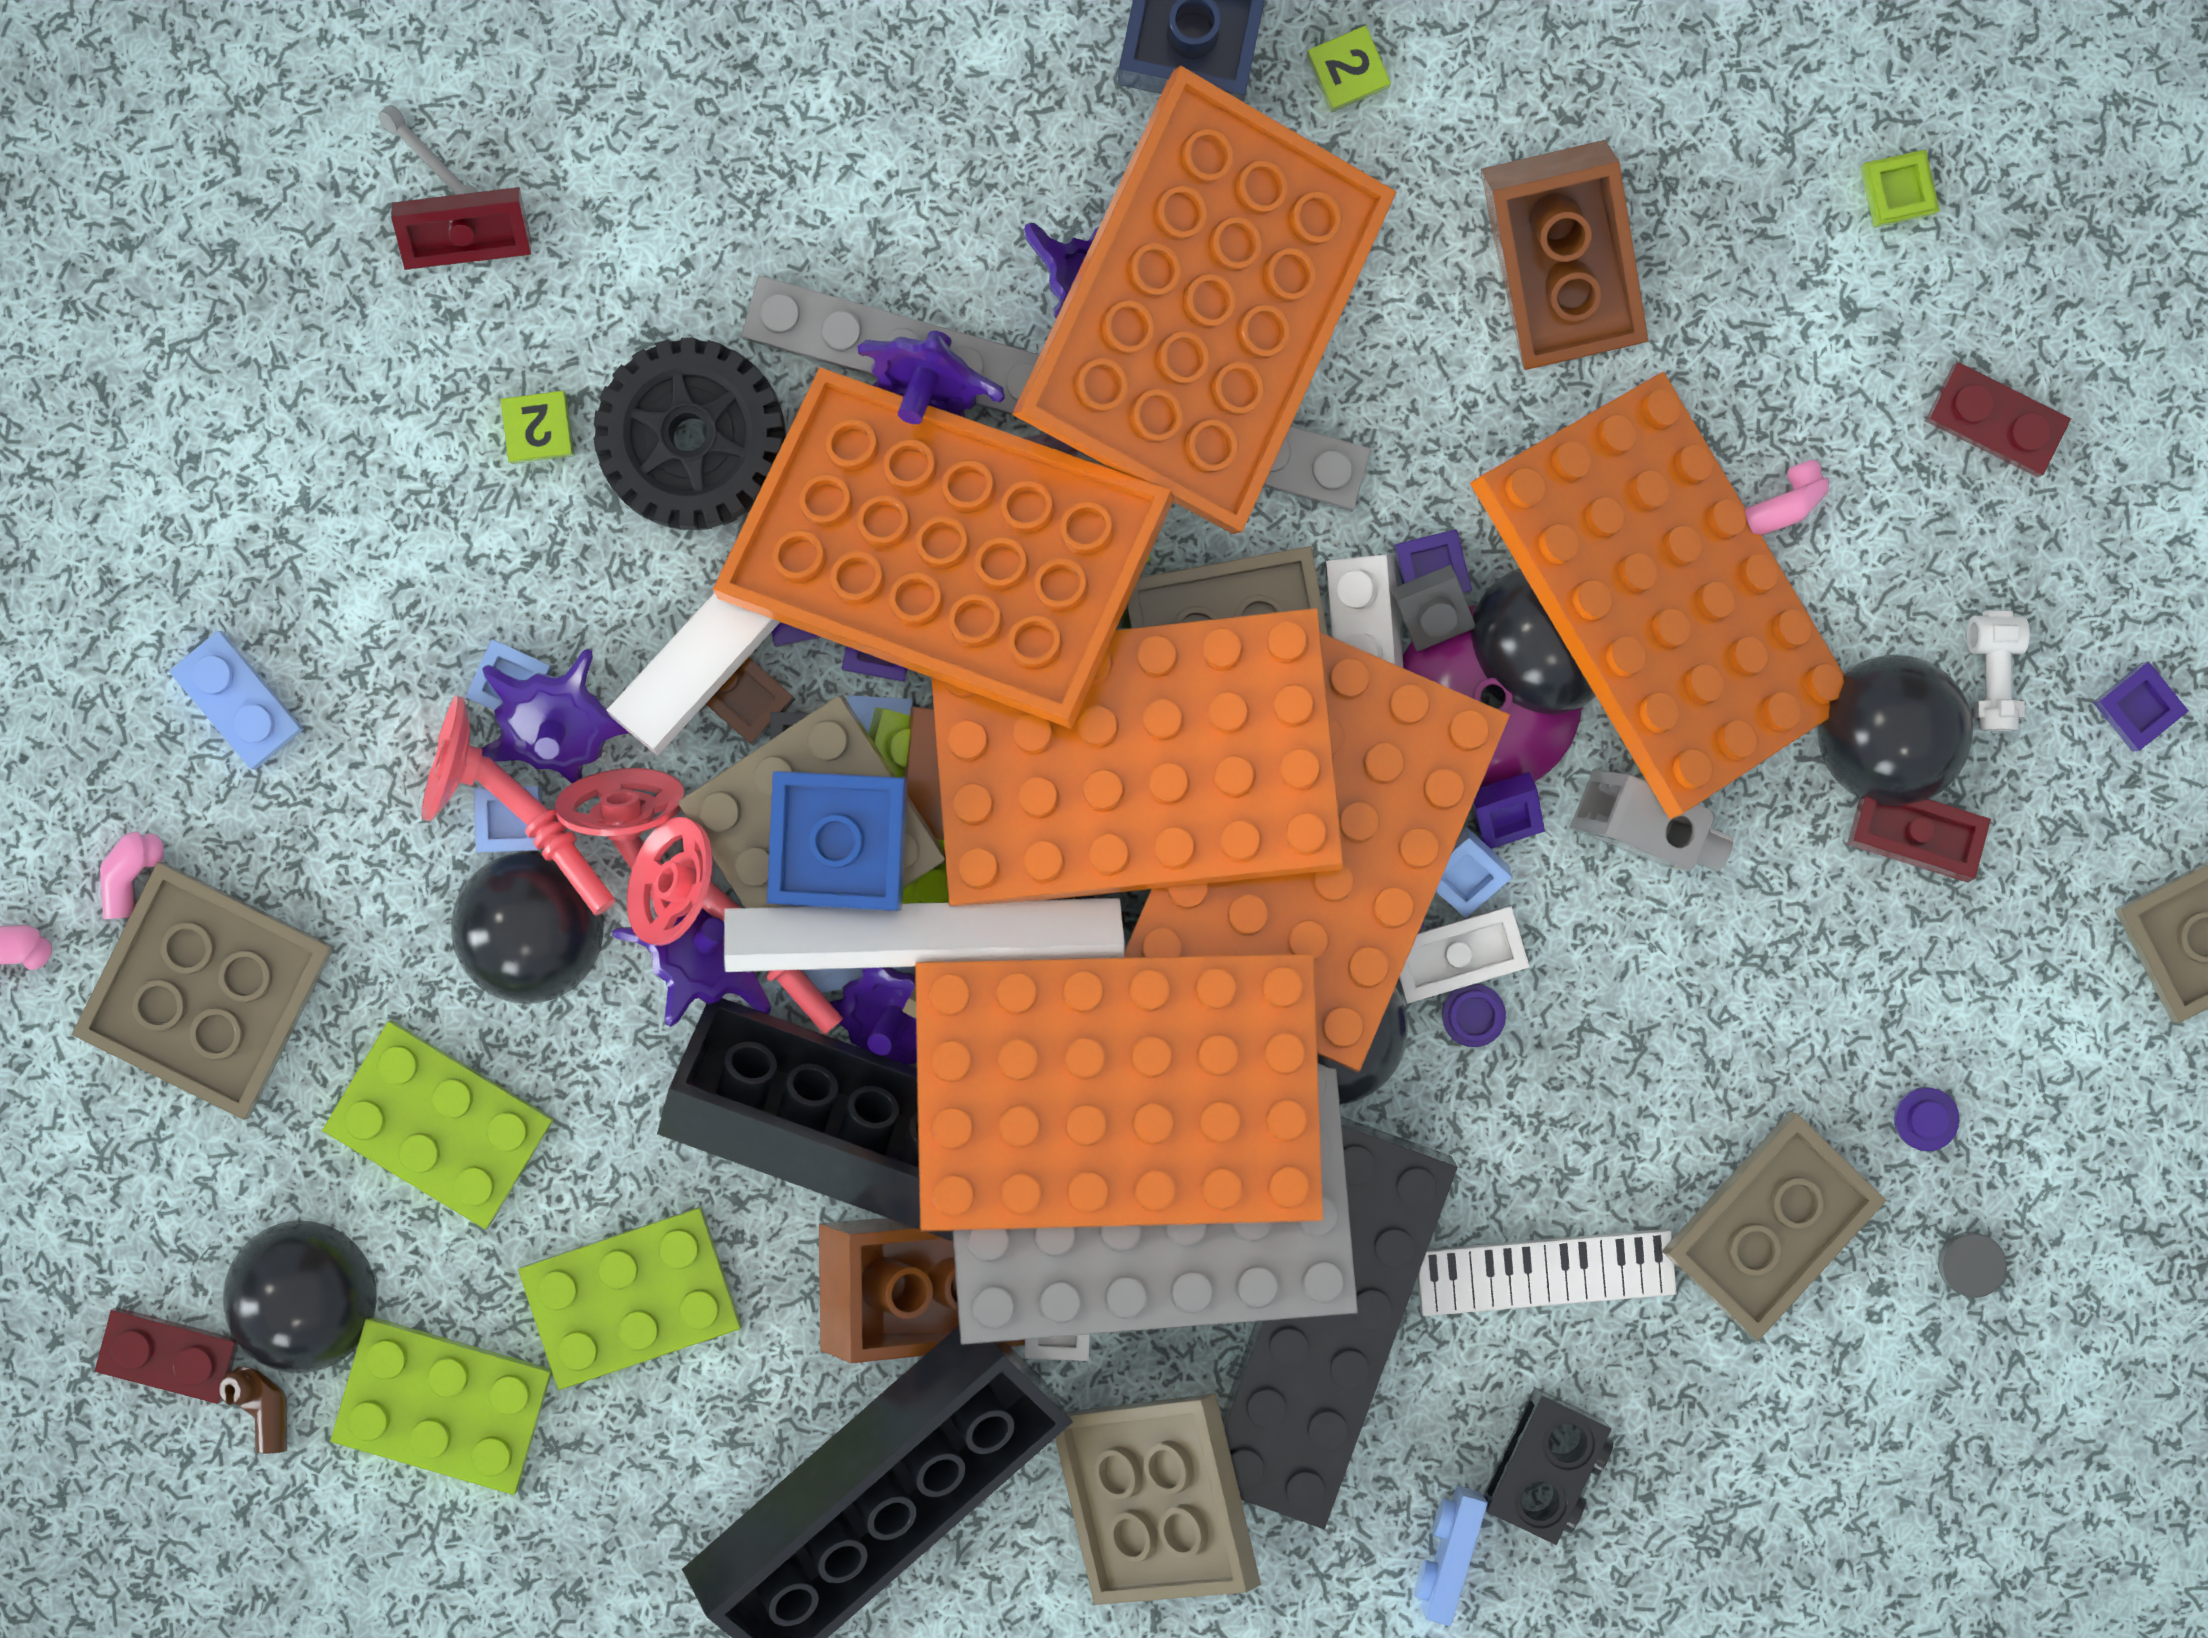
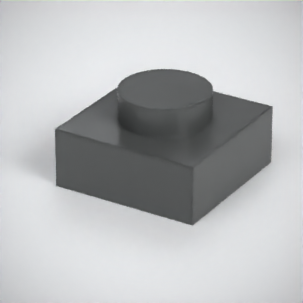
[1391,565,1475,652]

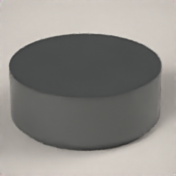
[1938,1232,2007,1298]

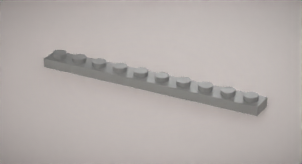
[741,275,1371,512]

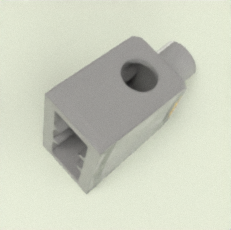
[1570,769,1733,872]

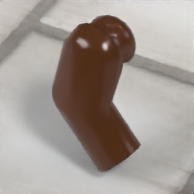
[219,1366,287,1454]

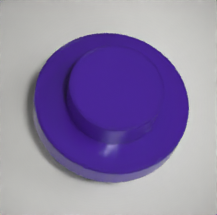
[1442,983,1506,1047]
[1894,1087,1960,1151]

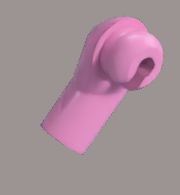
[1745,459,1829,536]
[100,831,164,919]
[0,925,52,970]

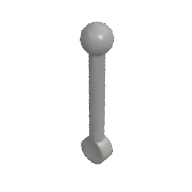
[378,105,478,195]

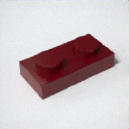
[391,187,532,270]
[1925,362,2072,477]
[1847,796,1991,883]
[94,1307,238,1404]

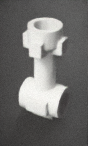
[1967,611,2030,731]

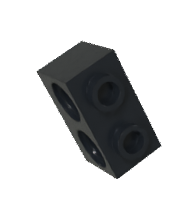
[1483,1387,1614,1545]

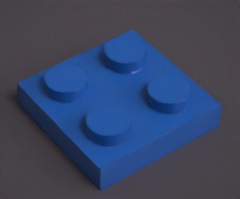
[767,771,908,911]

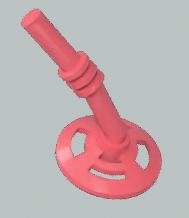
[421,695,616,916]
[555,768,755,972]
[627,817,843,1035]

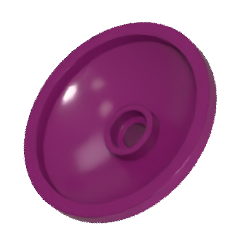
[1402,605,1582,788]

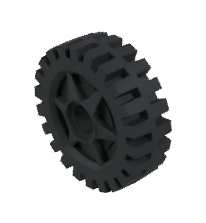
[593,338,786,531]

